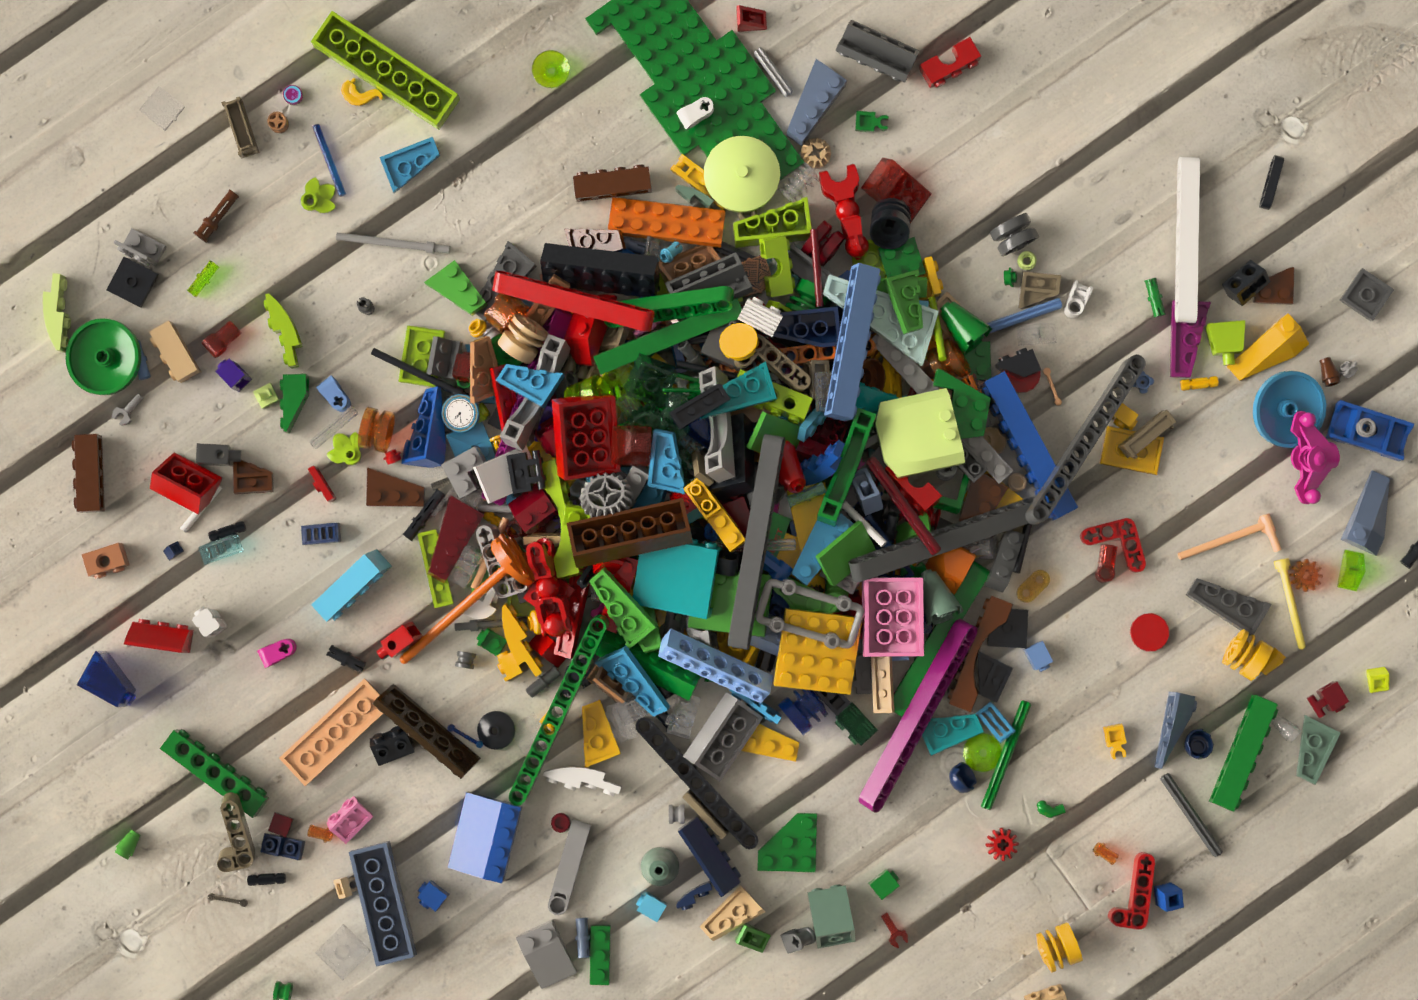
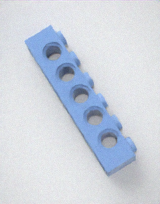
[658,628,773,703]

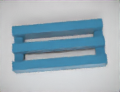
[976,701,1016,744]

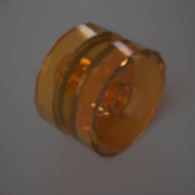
[926,337,971,378]
[358,407,395,453]

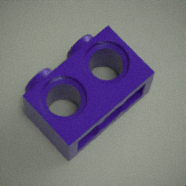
[215,358,252,392]

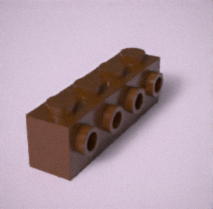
[573,164,652,202]
[72,434,105,513]

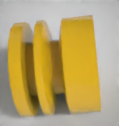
[1222,629,1273,681]
[1036,922,1083,973]

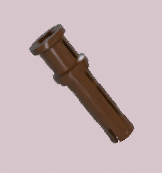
[193,189,239,243]

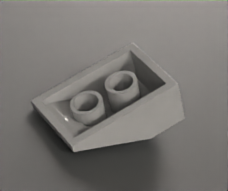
[516,919,577,989]

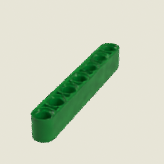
[604,286,734,328]

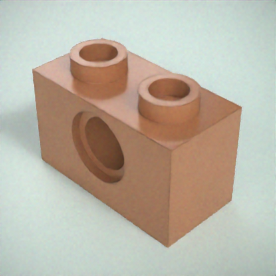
[81,543,130,579]

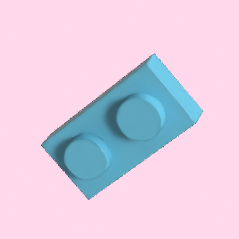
[797,403,826,442]

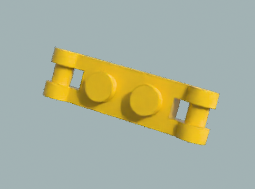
[670,154,725,210]

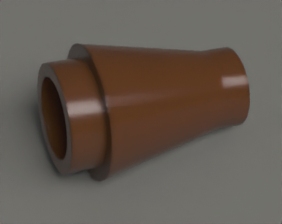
[1319,357,1341,387]

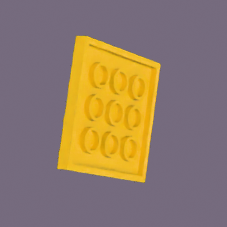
[773,608,862,695]

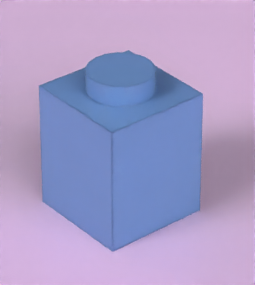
[1023,641,1053,672]

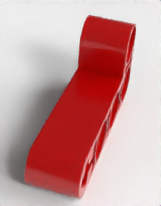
[1108,852,1155,929]

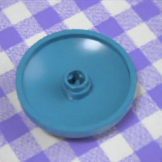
[1253,371,1326,448]

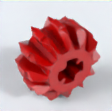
[985,828,1019,861]

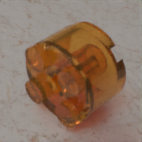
[484,293,530,334]

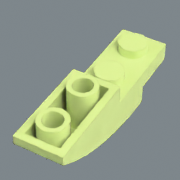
[43,273,71,353]

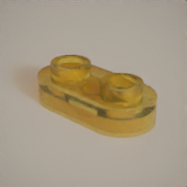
[1016,570,1050,603]

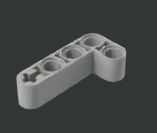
[476,524,531,598]

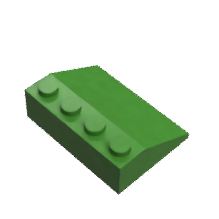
[688,572,773,637]

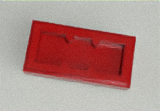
[308,465,336,503]

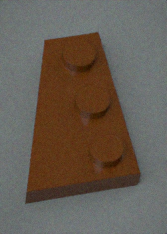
[366,468,425,507]

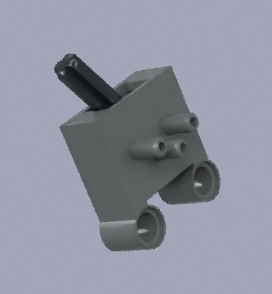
[687,319,771,372]

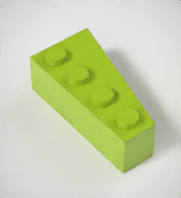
[733,197,811,248]

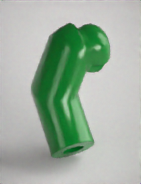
[1037,800,1066,818]

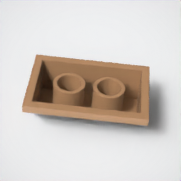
[659,245,721,292]

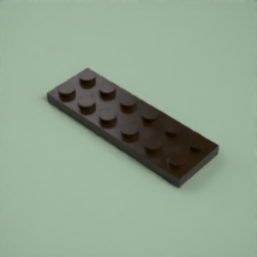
[373,684,481,779]

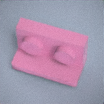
[327,796,373,844]

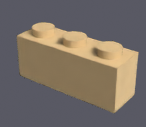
[149,321,201,383]

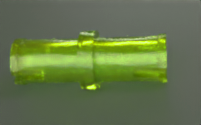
[187,260,220,297]

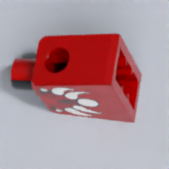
[377,622,423,660]

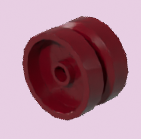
[801,220,846,267]

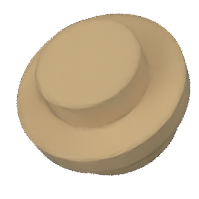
[1008,473,1027,492]

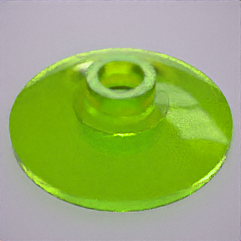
[532,50,570,88]
[963,733,1002,772]

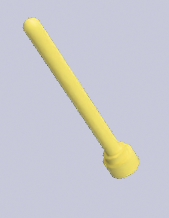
[1274,558,1306,650]

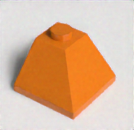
[925,547,976,595]

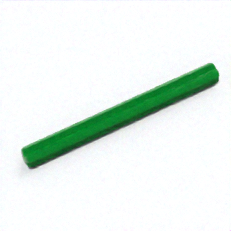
[981,700,1031,810]

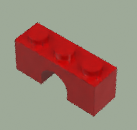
[919,37,981,88]
[885,466,942,516]

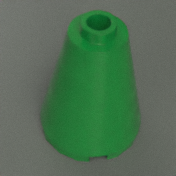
[940,301,992,355]

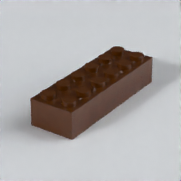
[567,498,693,568]

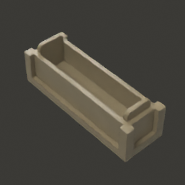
[221,96,260,159]
[1118,410,1176,459]

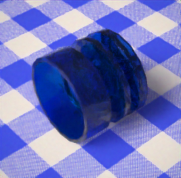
[777,689,829,736]

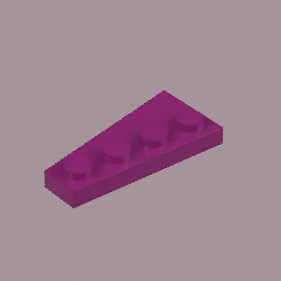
[1170,300,1211,378]

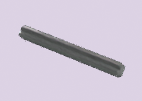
[1160,773,1223,857]

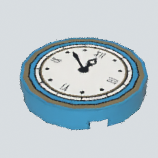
[441,394,480,433]

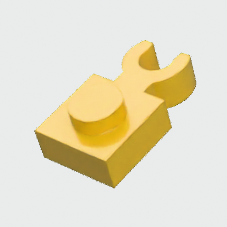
[1103,723,1127,759]

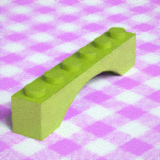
[533,459,586,579]

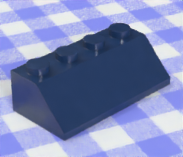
[678,816,741,897]

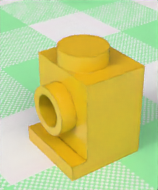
[1112,403,1138,430]
[497,651,524,682]

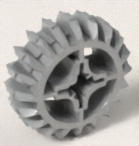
[580,471,633,518]

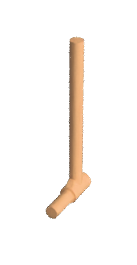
[1178,513,1282,560]

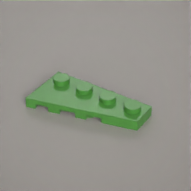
[589,567,658,649]

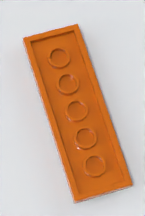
[608,197,726,248]

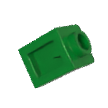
[477,628,507,656]

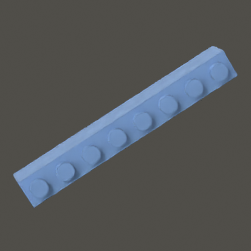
[824,263,881,421]

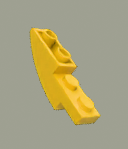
[683,478,746,552]
[502,602,544,677]

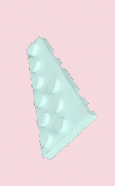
[823,274,939,366]

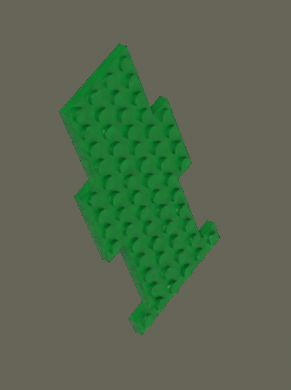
[585,0,805,181]

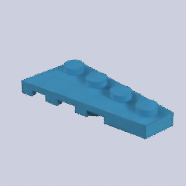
[791,513,854,586]

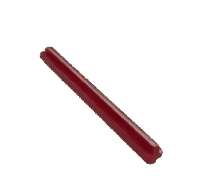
[866,457,941,555]

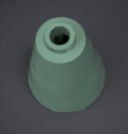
[920,569,963,626]
[641,847,679,886]

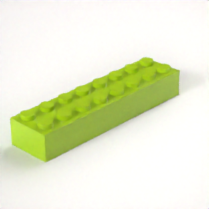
[310,11,460,130]

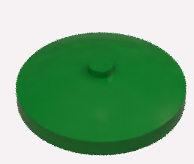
[65,318,141,395]

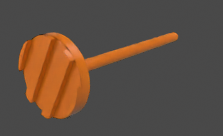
[400,534,537,664]

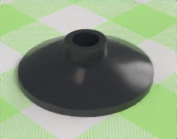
[477,711,515,750]

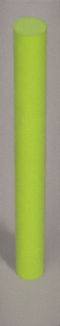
[928,296,947,361]

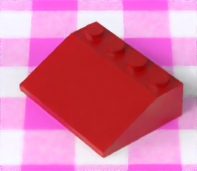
[552,395,620,481]

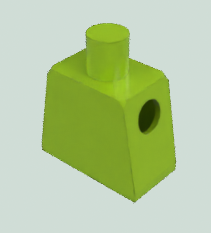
[1205,320,1245,366]

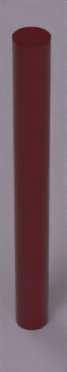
[810,229,824,307]

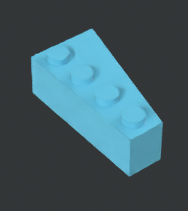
[311,549,392,622]

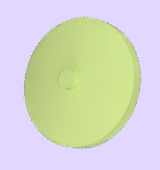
[704,136,780,213]

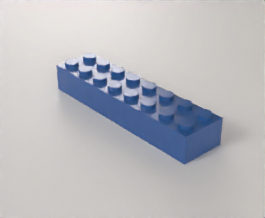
[980,371,1078,521]

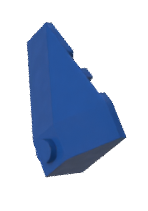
[401,386,446,468]

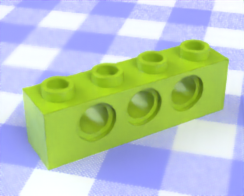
[737,369,813,424]

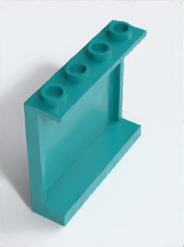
[633,538,722,619]

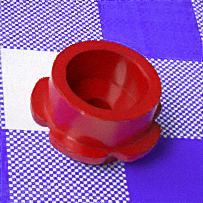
[383,449,402,465]

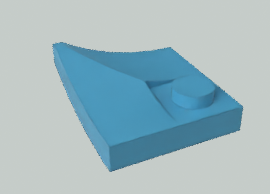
[446,422,495,461]

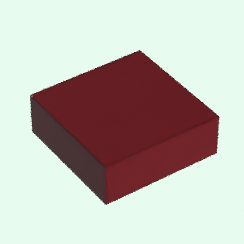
[268,812,294,837]

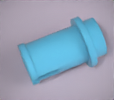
[659,241,683,263]

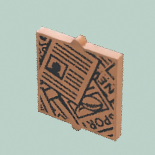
[741,255,771,297]

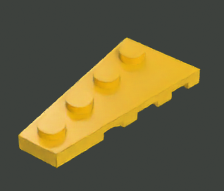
[741,724,799,762]

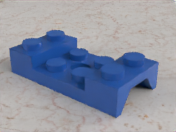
[1326,400,1414,461]

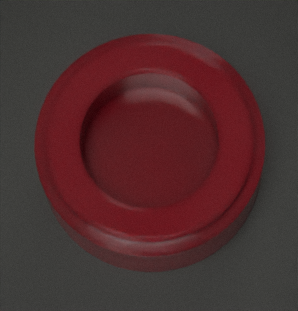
[551,813,571,833]

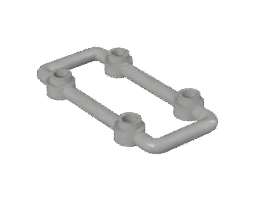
[755,579,864,649]

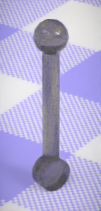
[208,893,248,907]

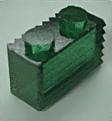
[834,701,878,746]

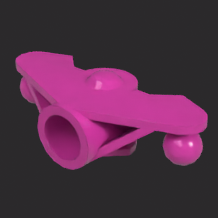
[1290,411,1340,504]

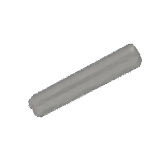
[754,47,793,97]

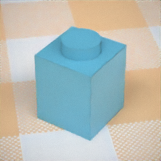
[636,892,667,922]

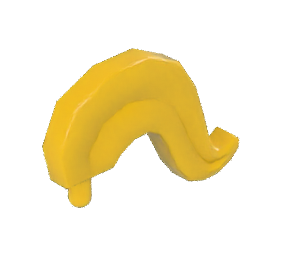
[341,78,383,106]

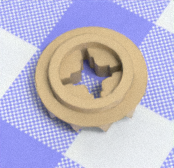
[801,138,831,168]

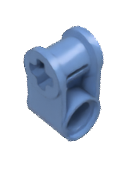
[316,375,351,412]

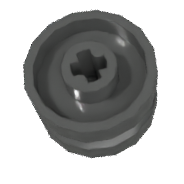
[990,213,1039,256]

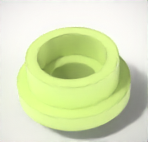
[1017,251,1037,270]

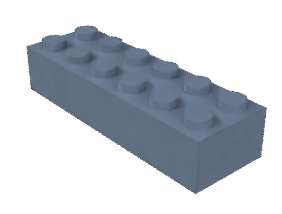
[349,841,417,967]

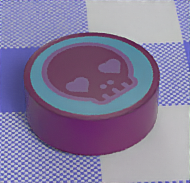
[283,85,303,105]

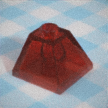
[611,426,651,466]

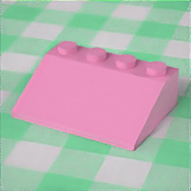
[862,578,924,657]

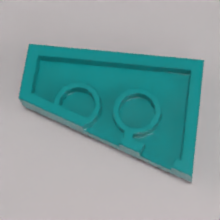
[922,714,984,756]

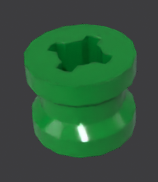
[273,981,293,1000]

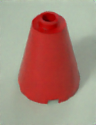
[778,440,806,493]

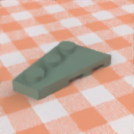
[1296,715,1341,785]

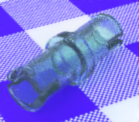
[786,482,826,508]

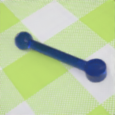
[447,724,483,748]

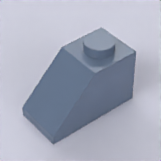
[852,467,883,516]

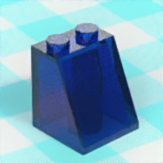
[77,651,136,707]

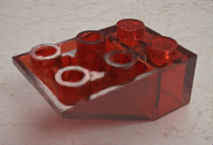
[861,157,932,224]

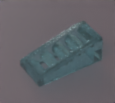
[198,534,243,565]

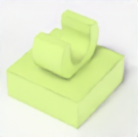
[253,383,280,409]

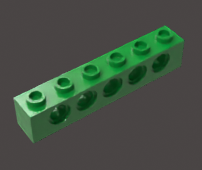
[160,729,269,818]

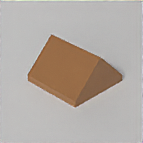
[586,665,628,703]

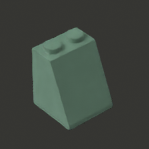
[807,884,856,949]

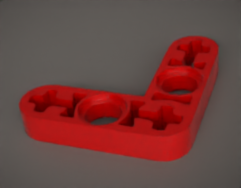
[1080,518,1146,573]

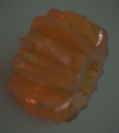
[1289,559,1323,592]

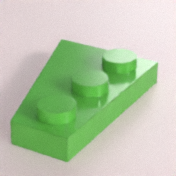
[424,260,487,316]
[883,269,923,335]

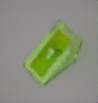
[1337,550,1366,591]

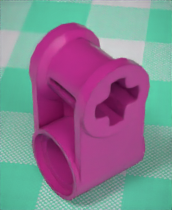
[257,639,297,668]

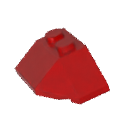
[564,294,617,366]

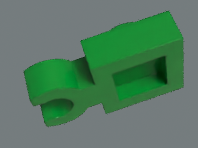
[855,111,889,133]

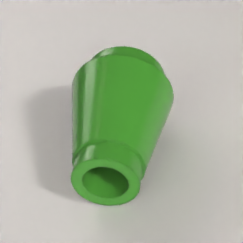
[115,830,141,860]

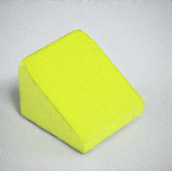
[1366,667,1389,693]

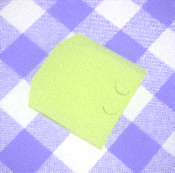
[875,388,965,478]

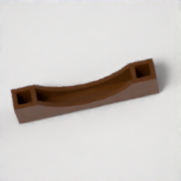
[947,596,1014,712]

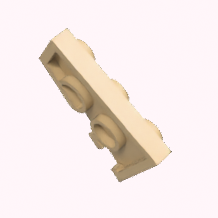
[700,885,765,941]

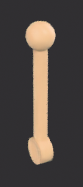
[1043,368,1062,406]

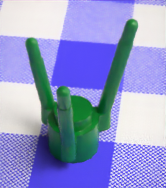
[662,372,701,402]

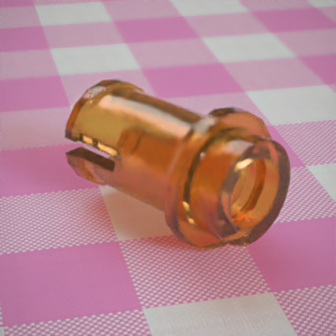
[307,825,333,843]
[1093,842,1119,865]

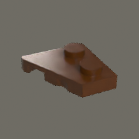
[1253,267,1294,305]
[233,460,273,495]

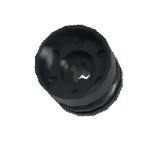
[870,198,911,250]

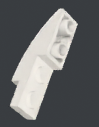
[543,766,622,796]

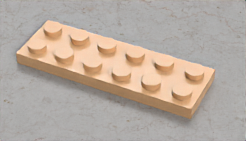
[279,679,384,786]

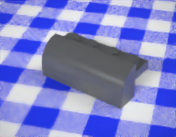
[836,19,920,83]
[665,252,754,320]

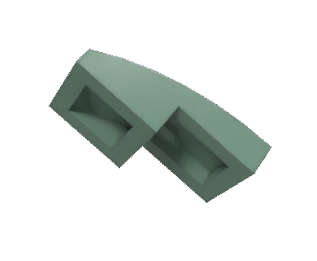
[675,185,714,209]

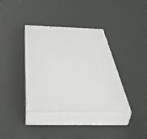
[473,445,537,503]

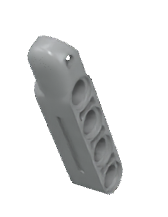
[548,819,591,915]

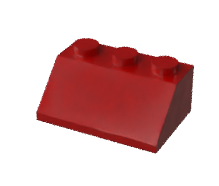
[150,452,222,515]
[124,619,194,653]

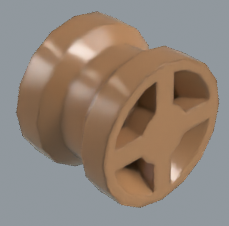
[267,111,289,133]

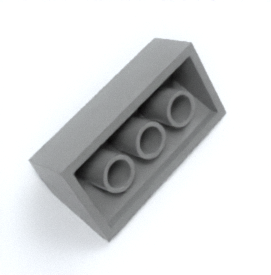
[683,692,763,782]

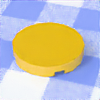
[719,323,759,361]

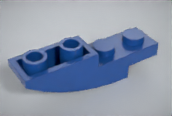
[800,440,845,486]

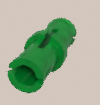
[1144,278,1166,318]

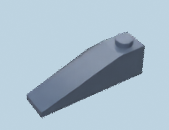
[1341,470,1390,556]
[1155,692,1197,769]

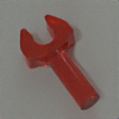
[881,912,908,948]

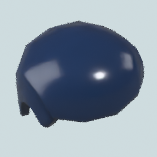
[1184,729,1214,760]
[949,762,977,793]

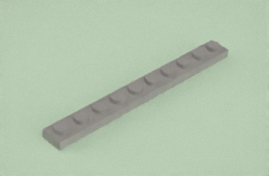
[872,334,1013,484]

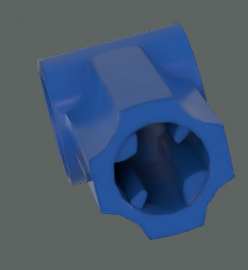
[763,551,793,581]

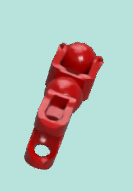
[819,164,869,260]
[526,537,573,637]

